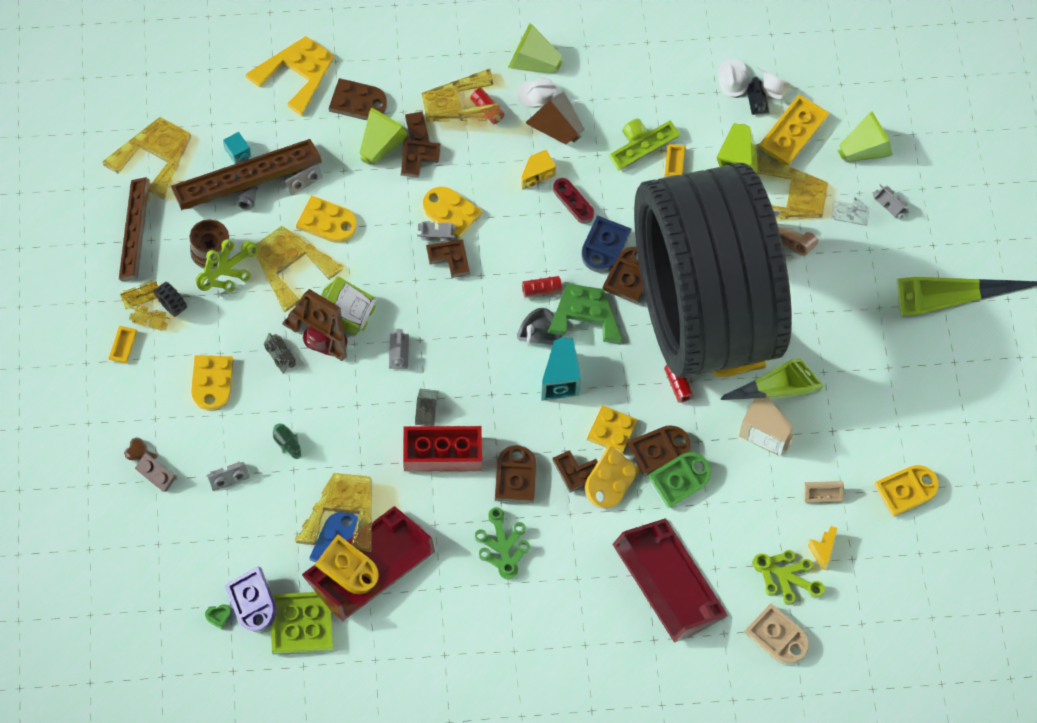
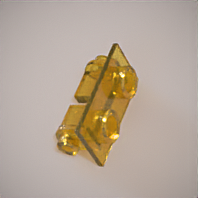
[120,280,158,309]
[129,305,171,331]

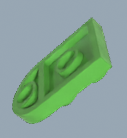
[648,452,711,509]

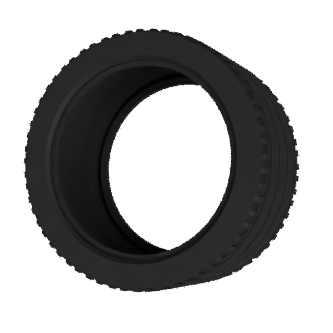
[634,163,792,378]

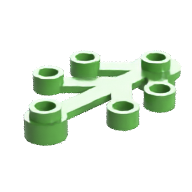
[475,507,530,579]

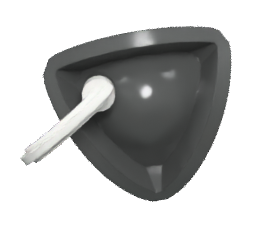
[517,308,562,346]

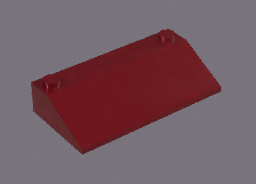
[302,506,435,622]
[612,518,728,643]

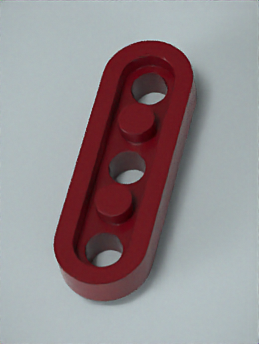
[553,178,594,224]

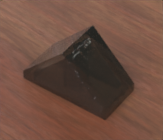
[415,388,439,426]

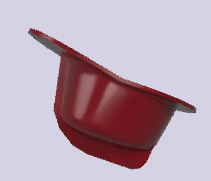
[302,326,348,356]

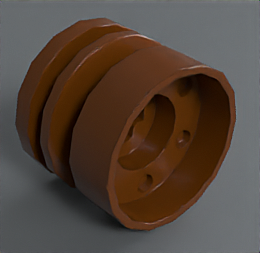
[189,219,230,269]

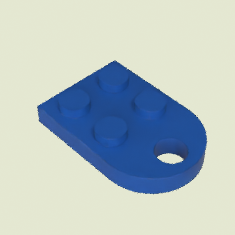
[309,511,363,563]

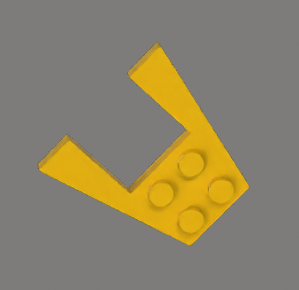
[245,36,334,117]

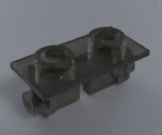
[263,333,296,374]

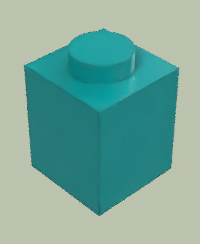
[223,131,251,164]

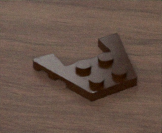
[282,289,347,361]

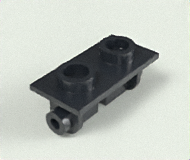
[747,77,770,115]

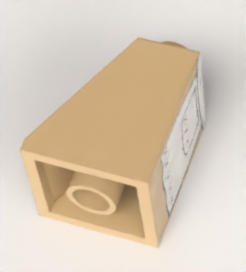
[738,398,794,457]

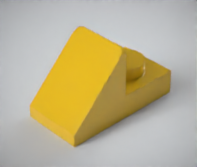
[808,526,838,570]

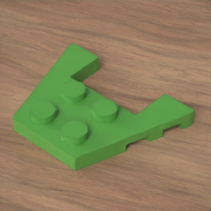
[548,283,621,344]

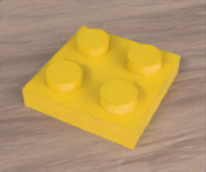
[587,405,638,454]

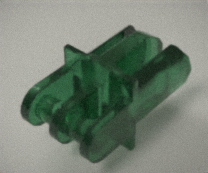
[272,423,301,459]

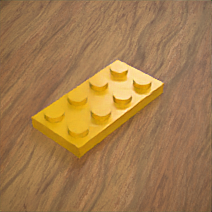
[758,94,829,167]

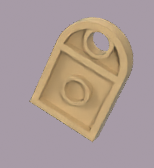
[744,603,809,665]

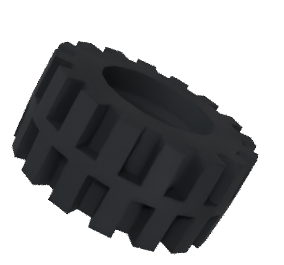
[154,281,187,317]

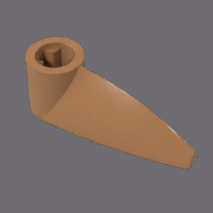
[778,227,818,256]

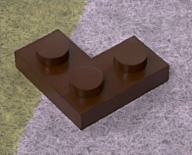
[400,139,441,178]
[426,239,470,278]
[552,450,598,493]

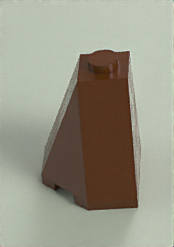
[526,92,585,145]

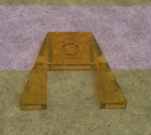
[421,69,501,122]
[102,117,191,200]
[757,154,828,219]
[252,225,344,313]
[295,473,372,552]

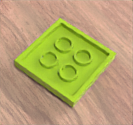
[271,592,333,654]

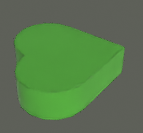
[205,604,232,630]

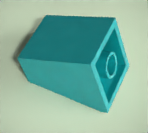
[541,337,581,401]

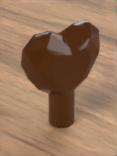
[124,437,158,461]

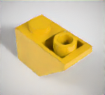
[521,149,556,189]

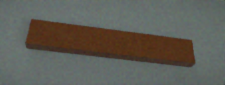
[118,177,150,282]

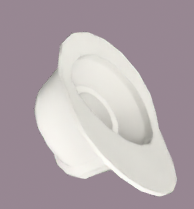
[718,59,748,97]
[757,66,795,100]
[517,78,560,107]

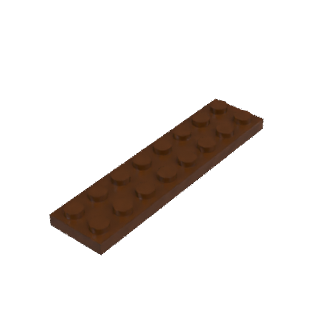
[171,139,322,211]

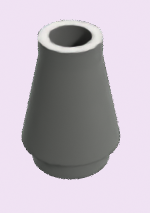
[237,185,258,211]

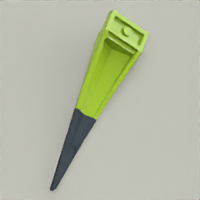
[897,277,1037,316]
[720,358,824,400]

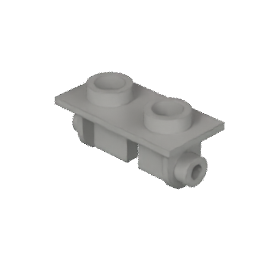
[282,164,323,195]
[873,184,909,219]
[417,222,456,241]
[389,329,409,369]
[207,461,250,491]

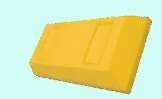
[664,144,686,177]
[108,326,138,364]

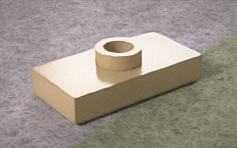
[804,481,844,503]

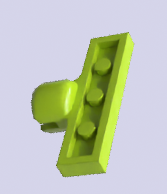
[609,118,680,171]

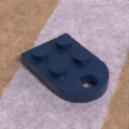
[581,215,632,272]

